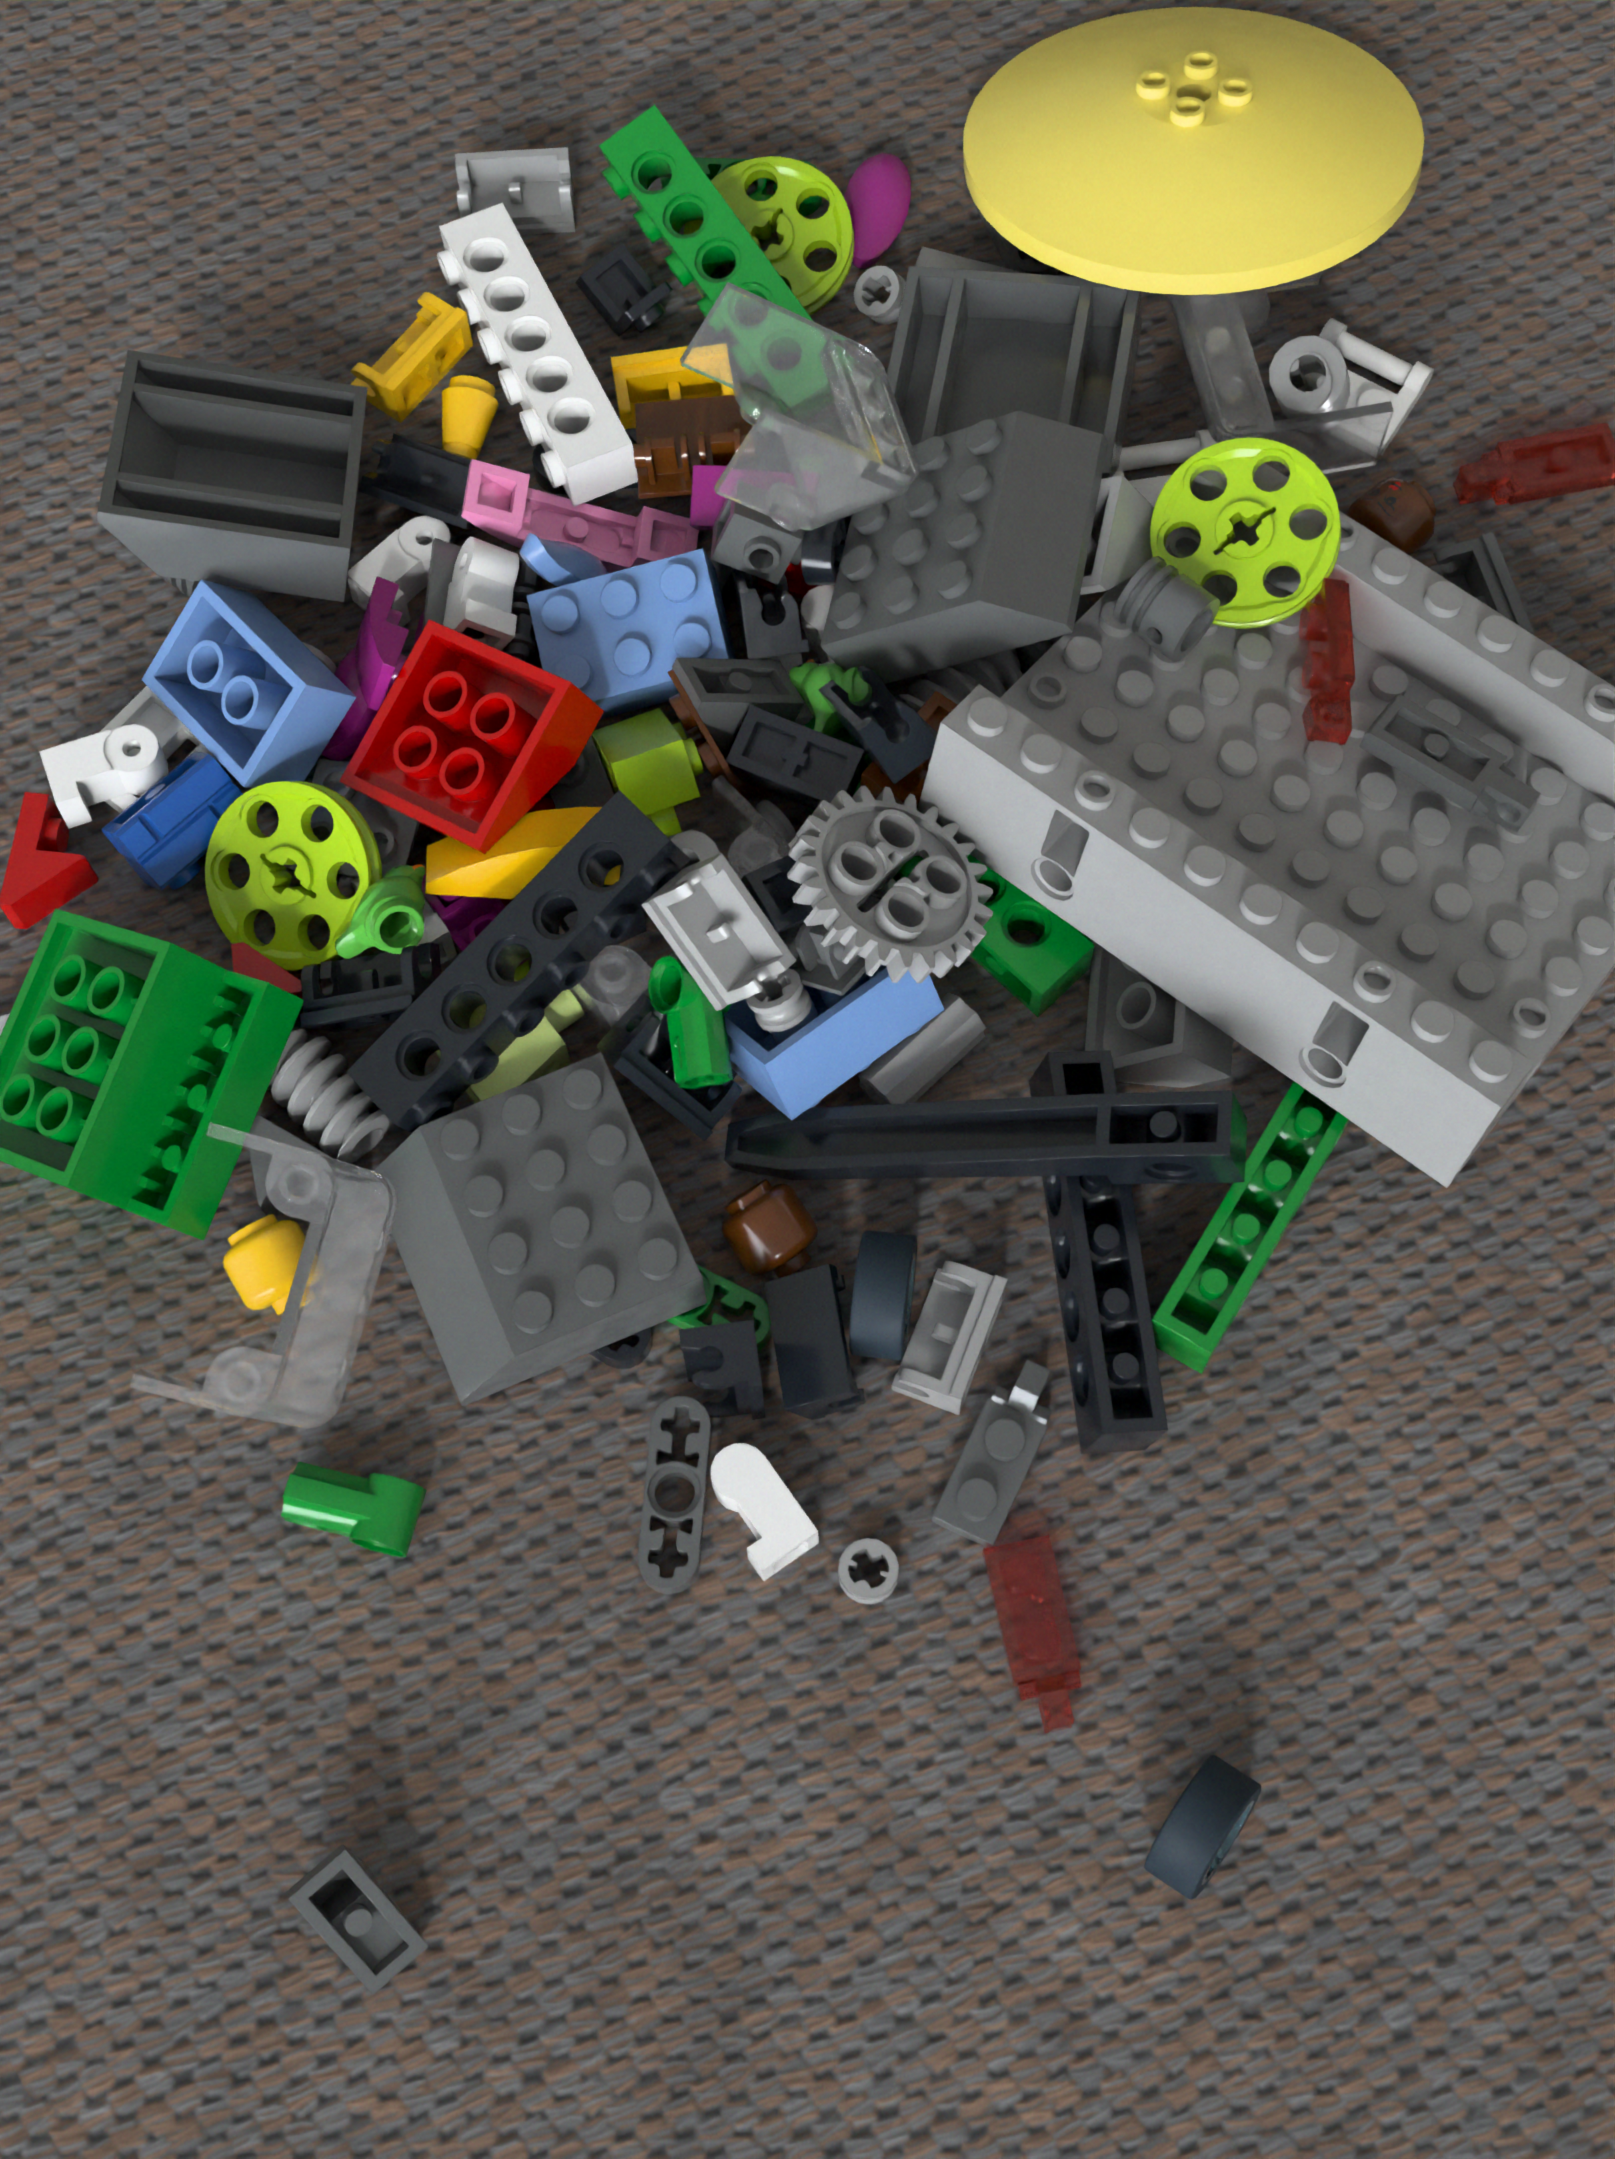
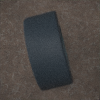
[849,1230,917,1360]
[1144,1755,1262,1899]

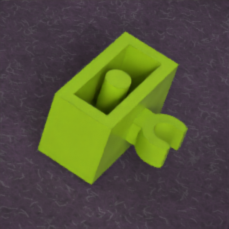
[592,708,704,837]

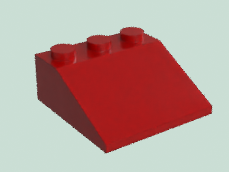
[339,619,604,854]

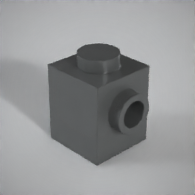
[710,477,806,585]

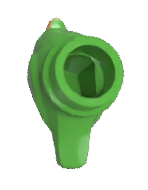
[789,659,877,737]
[335,864,426,959]

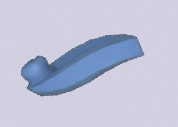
[519,533,608,587]

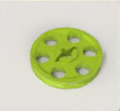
[684,156,855,323]
[1150,437,1341,629]
[205,781,382,970]

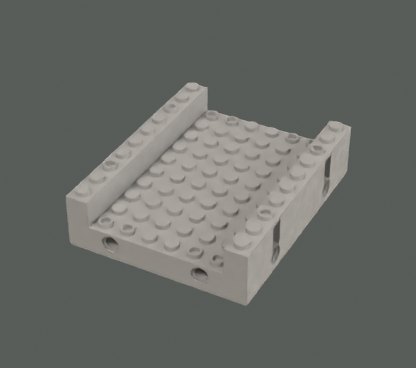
[917,439,1615,1188]

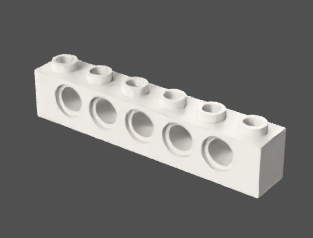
[437,203,638,507]

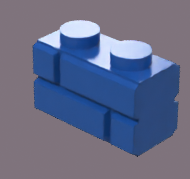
[101,751,243,891]

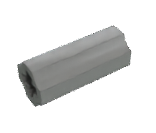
[858,993,986,1105]

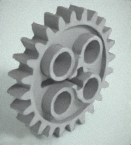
[787,786,993,983]

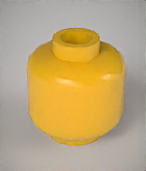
[222,1214,321,1316]

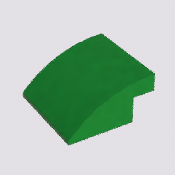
[0,908,304,1241]

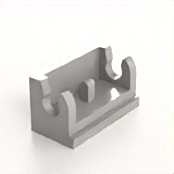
[455,147,575,235]
[642,853,797,1011]
[891,1261,1008,1415]

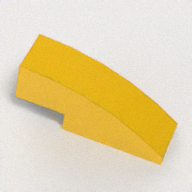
[425,807,621,899]

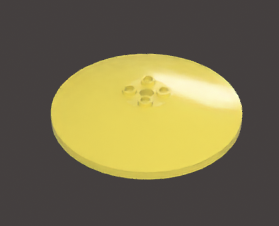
[963,7,1424,295]

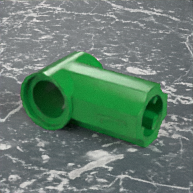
[648,956,733,1089]
[281,1462,427,1557]

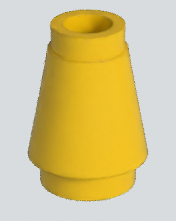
[442,375,499,460]

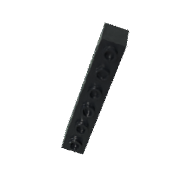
[346,790,690,1133]
[1029,1050,1168,1454]

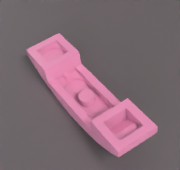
[461,459,699,573]

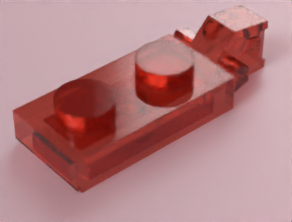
[1453,423,1615,505]
[1299,578,1356,745]
[982,1535,1082,1733]

